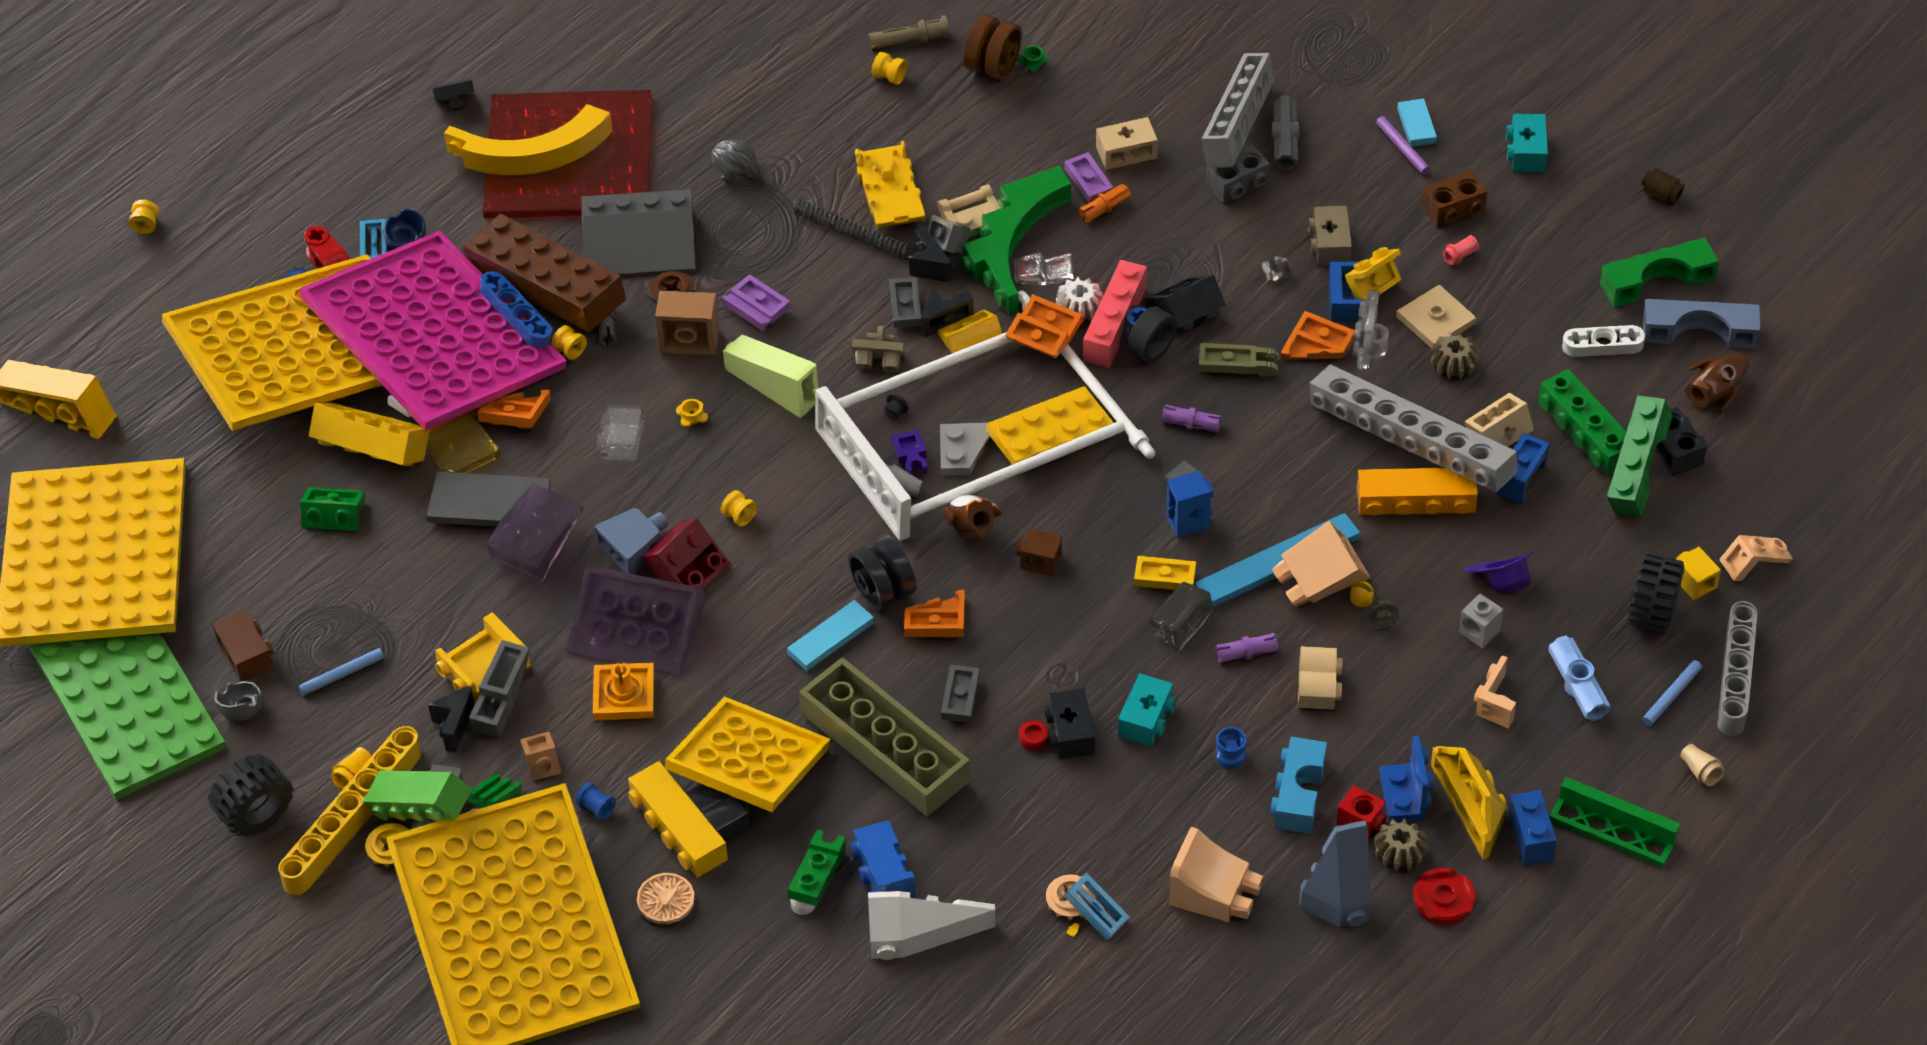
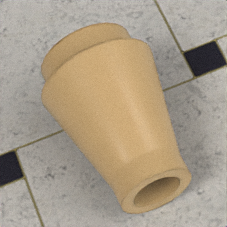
[1680,744,1725,786]

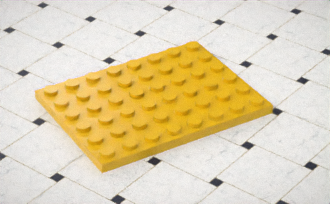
[162,254,382,431]
[0,458,186,647]
[386,783,640,1045]

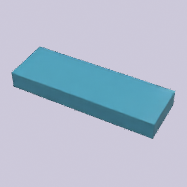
[787,600,874,672]

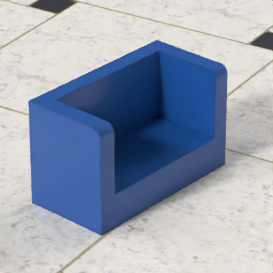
[1329,262,1365,322]
[1496,433,1550,504]

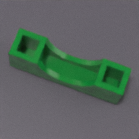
[1600,238,1719,308]
[1607,395,1673,517]

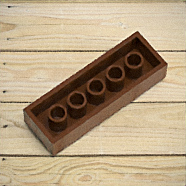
[463,213,626,333]

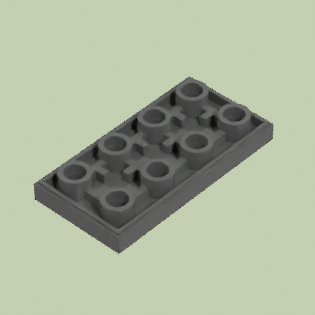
[427,471,551,530]

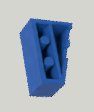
[850,820,916,899]

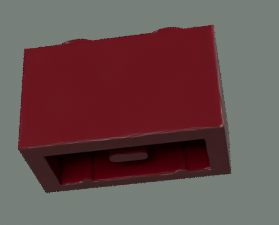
[641,518,730,601]

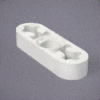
[1562,325,1645,357]

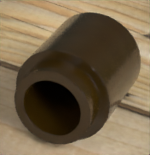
[1641,168,1685,204]

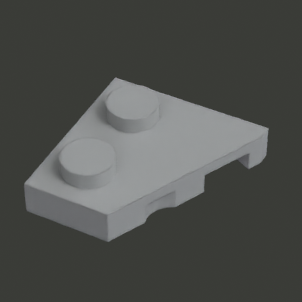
[940,423,990,476]

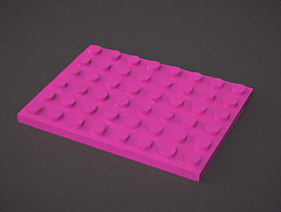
[299,231,567,431]

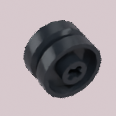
[848,535,917,611]

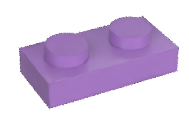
[1064,152,1113,203]

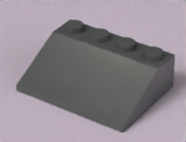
[582,189,696,277]

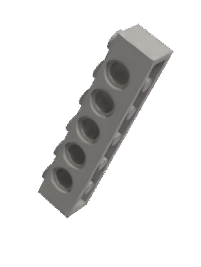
[1202,53,1274,168]

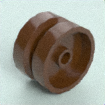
[963,14,1022,81]

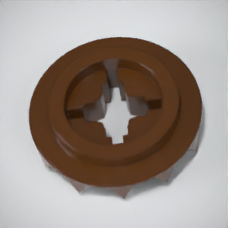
[650,271,694,302]

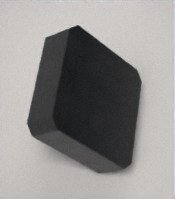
[431,79,475,109]

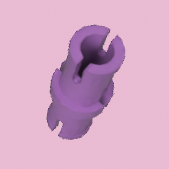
[1162,404,1222,433]
[1215,633,1278,663]

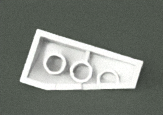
[868,891,996,960]

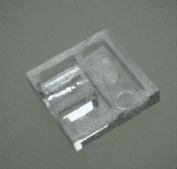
[1353,290,1389,370]

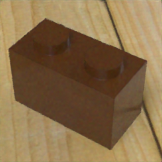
[212,609,274,682]

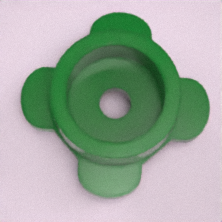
[1017,45,1049,72]

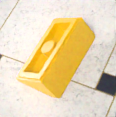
[937,309,1002,353]

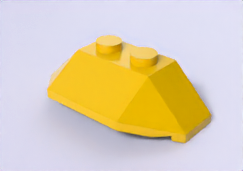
[1431,746,1507,860]

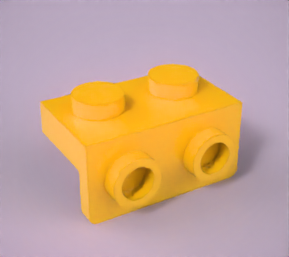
[1345,247,1402,304]

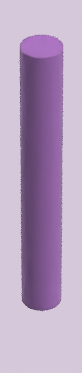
[1376,116,1430,175]

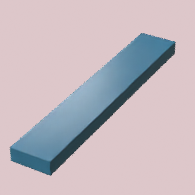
[1195,513,1360,609]

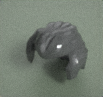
[711,139,759,182]

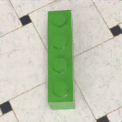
[363,770,472,822]

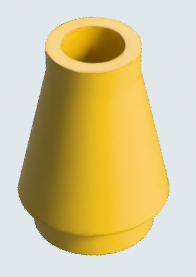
[331,747,371,790]

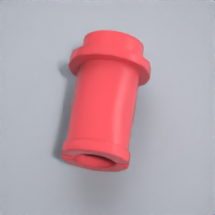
[1443,235,1479,265]

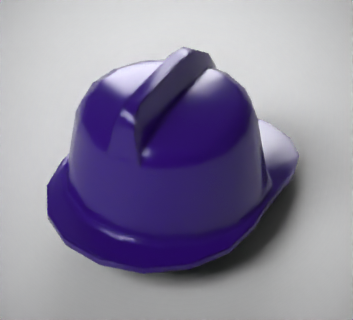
[1464,552,1533,593]

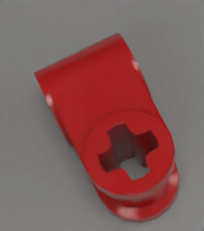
[304,226,349,269]

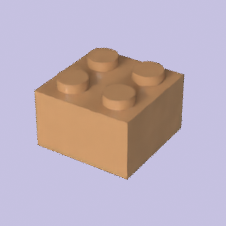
[655,291,719,356]

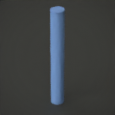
[298,648,384,696]
[1642,660,1702,727]

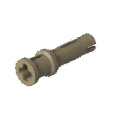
[868,15,950,50]

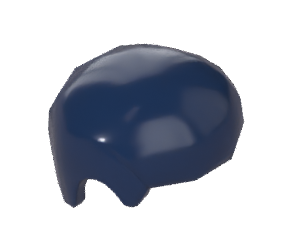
[383,208,426,249]

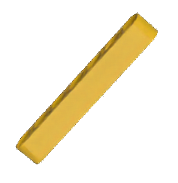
[278,726,422,895]

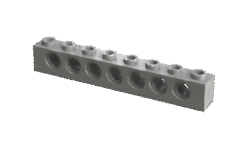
[1309,364,1517,492]

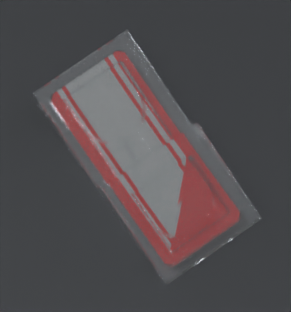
[1014,253,1075,285]

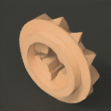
[1046,875,1096,920]

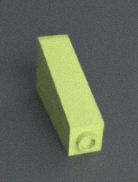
[723,335,818,418]

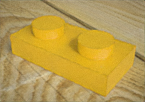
[1134,556,1196,592]

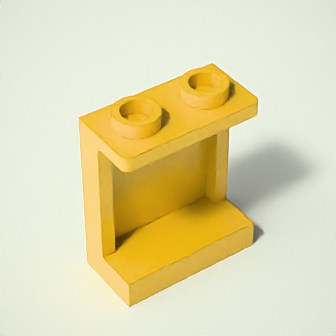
[435,612,531,703]

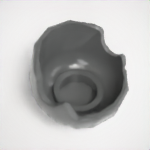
[215,681,264,722]

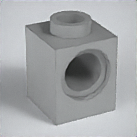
[1459,594,1503,648]

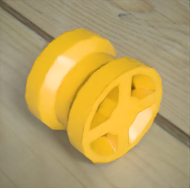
[128,200,159,234]
[551,325,587,360]
[721,490,757,527]

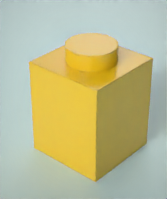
[1676,547,1721,600]

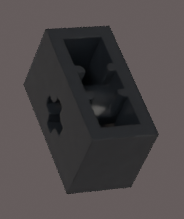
[1044,688,1095,759]

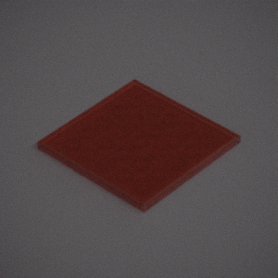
[483,90,652,218]

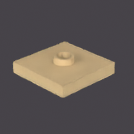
[1396,285,1476,348]

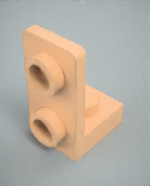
[1719,535,1793,581]
[1474,655,1516,729]

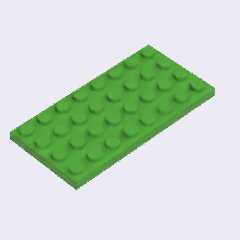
[27,633,227,800]

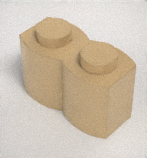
[1298,646,1342,710]

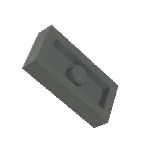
[889,277,922,328]
[941,664,980,723]

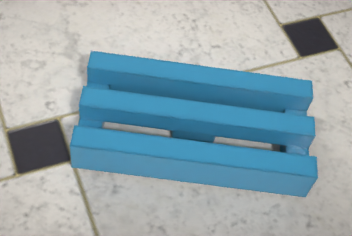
[360,219,389,259]
[1063,872,1130,940]

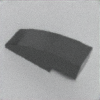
[469,640,530,739]

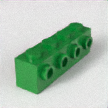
[1538,369,1626,476]

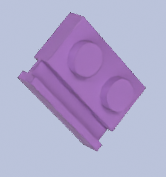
[722,274,791,331]

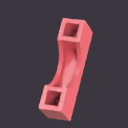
[1083,260,1147,368]

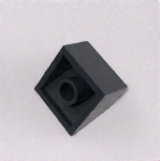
[1145,275,1226,331]

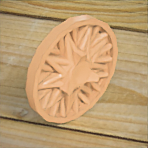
[636,873,695,924]

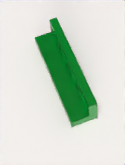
[1549,777,1680,868]

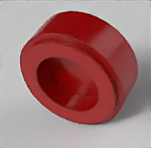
[1019,720,1049,751]

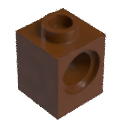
[1016,529,1062,577]

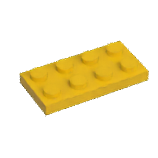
[986,386,1113,465]

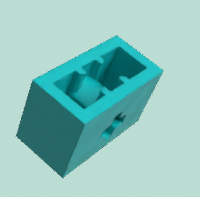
[1506,114,1548,173]
[1118,673,1177,747]

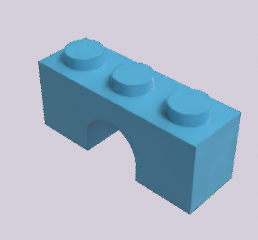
[1270,737,1327,834]

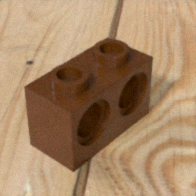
[1421,170,1487,227]

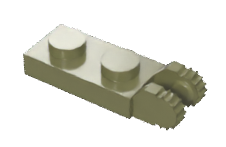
[1199,343,1279,377]

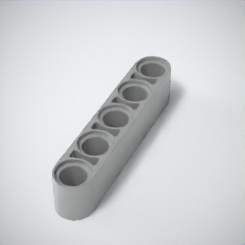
[1717,601,1758,736]

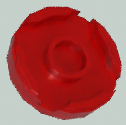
[1413,868,1476,925]

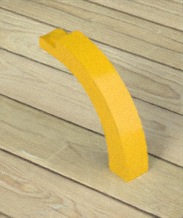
[444,104,612,175]

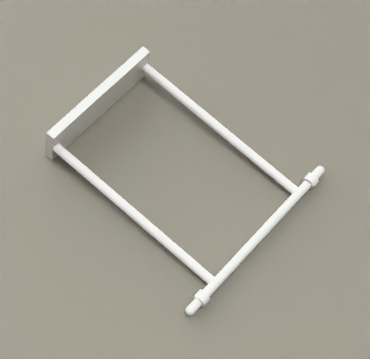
[815,291,1155,541]

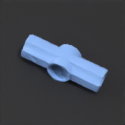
[1548,635,1610,721]

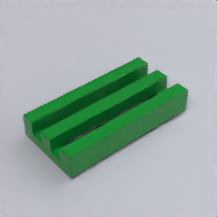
[466,773,522,808]

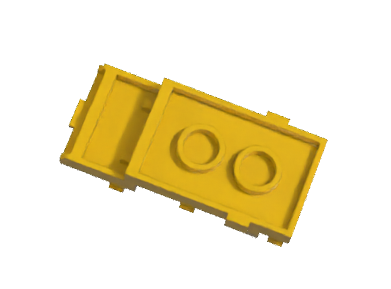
[855,141,926,230]

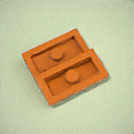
[1005,294,1083,358]

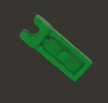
[787,830,846,906]

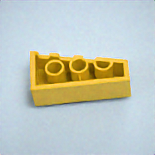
[0,360,117,440]
[309,402,430,466]

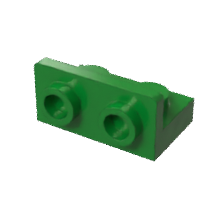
[300,487,365,531]

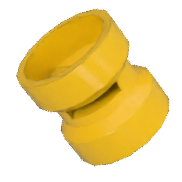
[871,52,907,85]

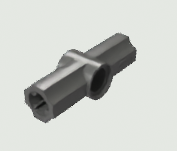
[1271,96,1299,171]

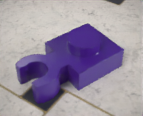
[891,430,927,475]

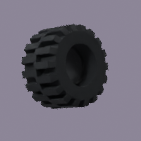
[1628,552,1685,633]
[208,754,294,837]

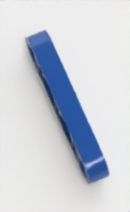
[480,271,552,348]

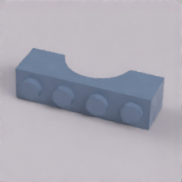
[1643,299,1760,349]

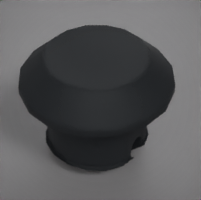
[884,394,909,419]

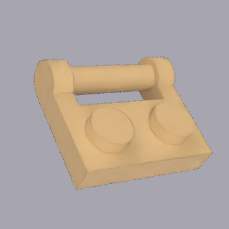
[937,184,1001,238]

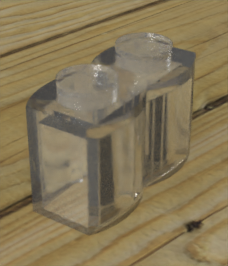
[596,404,645,462]

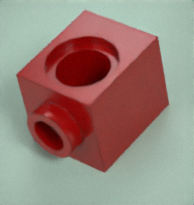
[1337,785,1387,840]

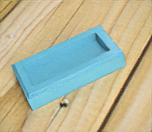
[1397,99,1437,147]

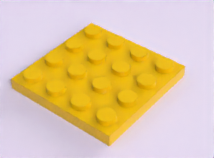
[665,696,830,812]

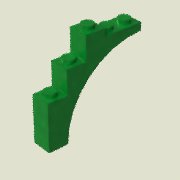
[961,166,1071,315]

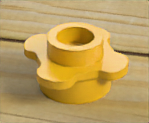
[676,399,708,427]

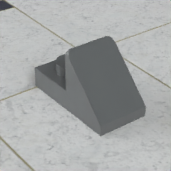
[927,214,971,254]

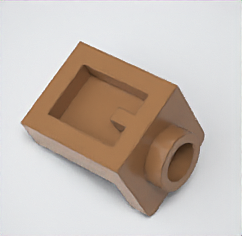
[520,732,561,781]

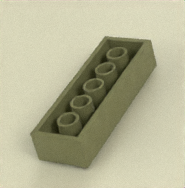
[799,657,971,817]

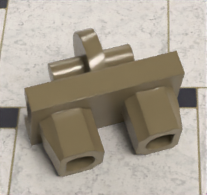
[852,325,906,373]

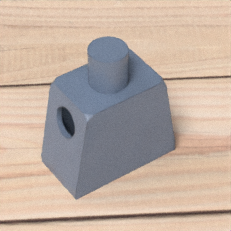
[594,508,669,577]

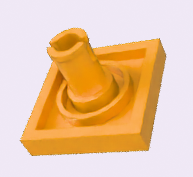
[593,662,655,721]

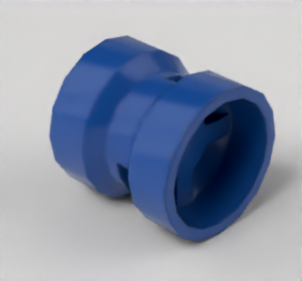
[1216,727,1247,769]

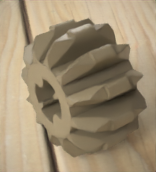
[1431,332,1479,380]
[1374,819,1427,872]

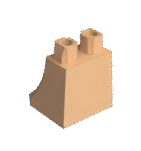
[1272,521,1370,607]
[1169,827,1263,922]

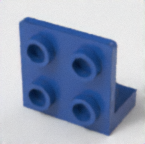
[1379,736,1433,823]

